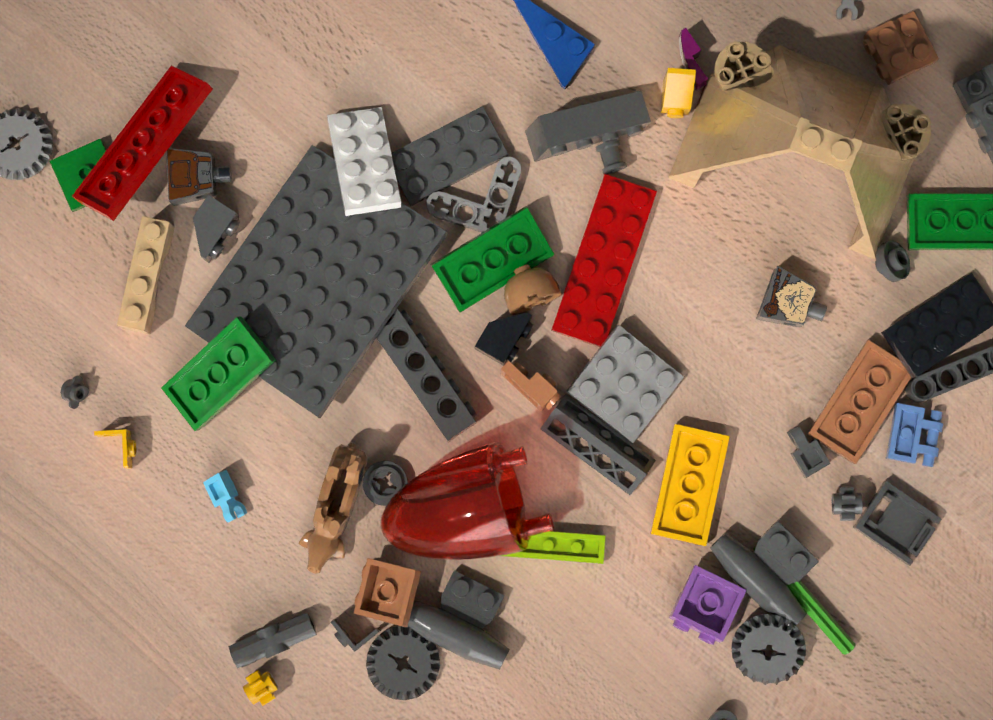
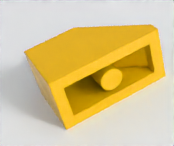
[661,68,696,118]

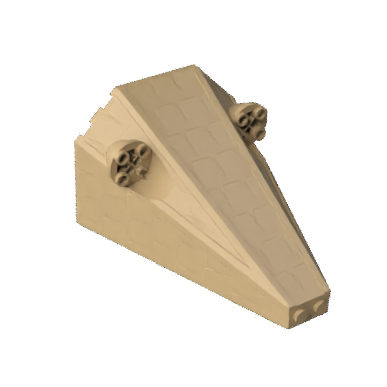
[668,41,931,259]

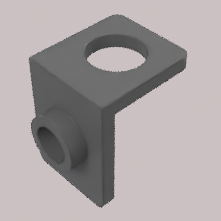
[331,619,381,652]

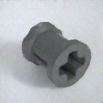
[595,140,627,174]

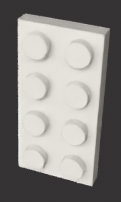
[327,107,401,216]

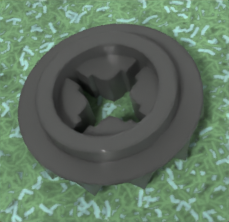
[363,461,408,506]

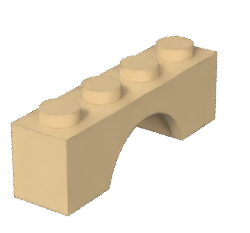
[117,216,175,335]

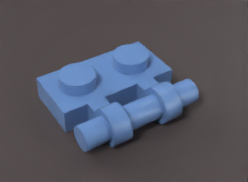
[886,403,943,467]

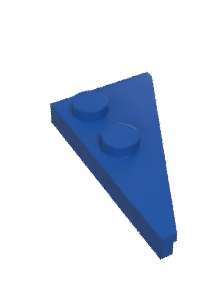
[513,0,595,89]

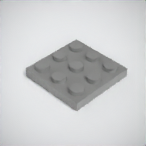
[566,325,684,443]

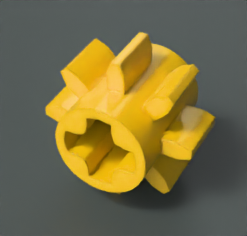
[243,670,278,706]

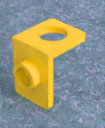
[94,429,136,469]

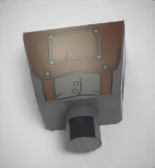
[167,148,232,206]

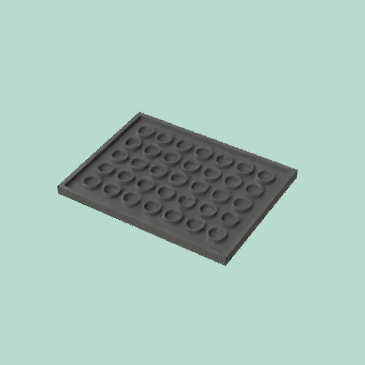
[185,145,448,418]

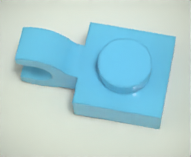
[203,470,247,523]

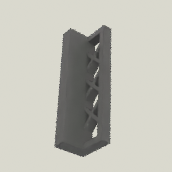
[540,394,656,495]

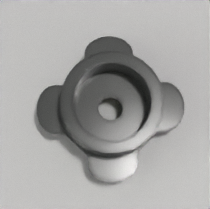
[60,375,89,409]

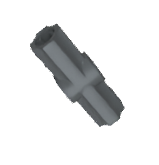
[228,613,317,669]

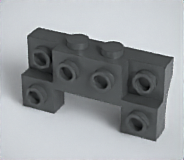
[953,63,993,163]

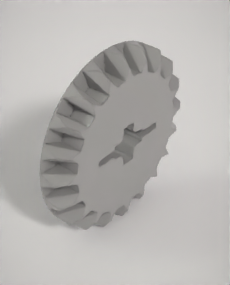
[0,108,53,180]

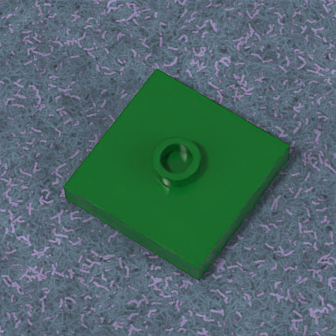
[50,139,106,212]

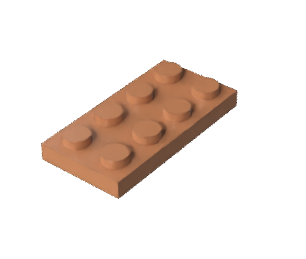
[807,340,911,464]

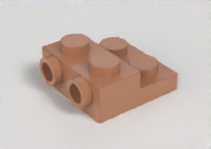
[863,11,939,85]
[500,361,562,411]
[354,558,421,627]

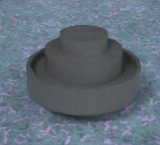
[875,240,910,282]

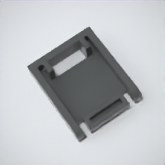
[853,481,942,566]

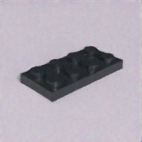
[881,273,993,379]

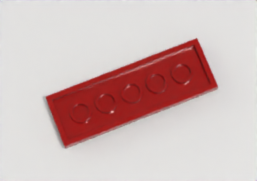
[72,65,213,221]
[551,174,657,347]

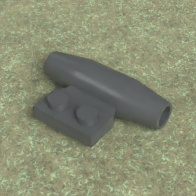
[710,521,819,625]
[408,570,510,670]

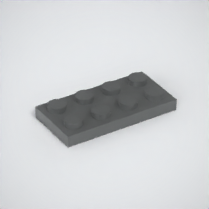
[391,106,508,207]

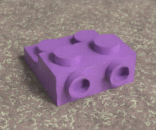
[669,565,746,645]

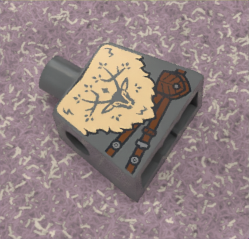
[756,266,827,328]

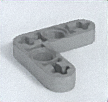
[426,157,521,233]

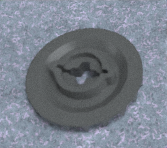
[731,614,806,685]
[366,626,440,700]

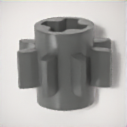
[831,487,863,521]

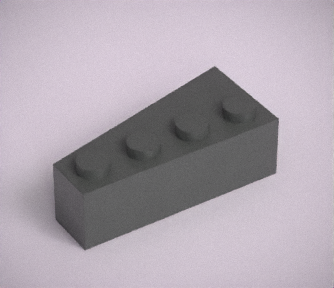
[525,91,651,162]

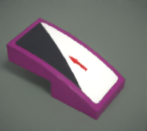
[679,28,708,91]

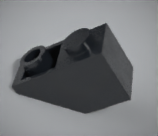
[475,312,534,366]

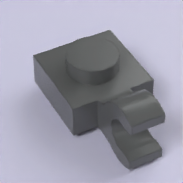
[787,427,831,478]

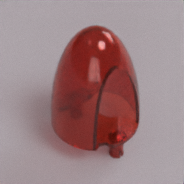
[380,442,554,560]

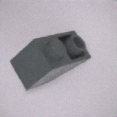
[193,195,240,263]

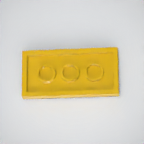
[650,424,730,546]

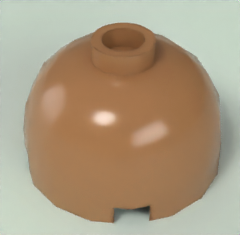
[504,265,561,315]

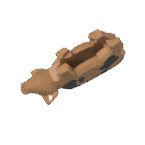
[299,443,367,574]

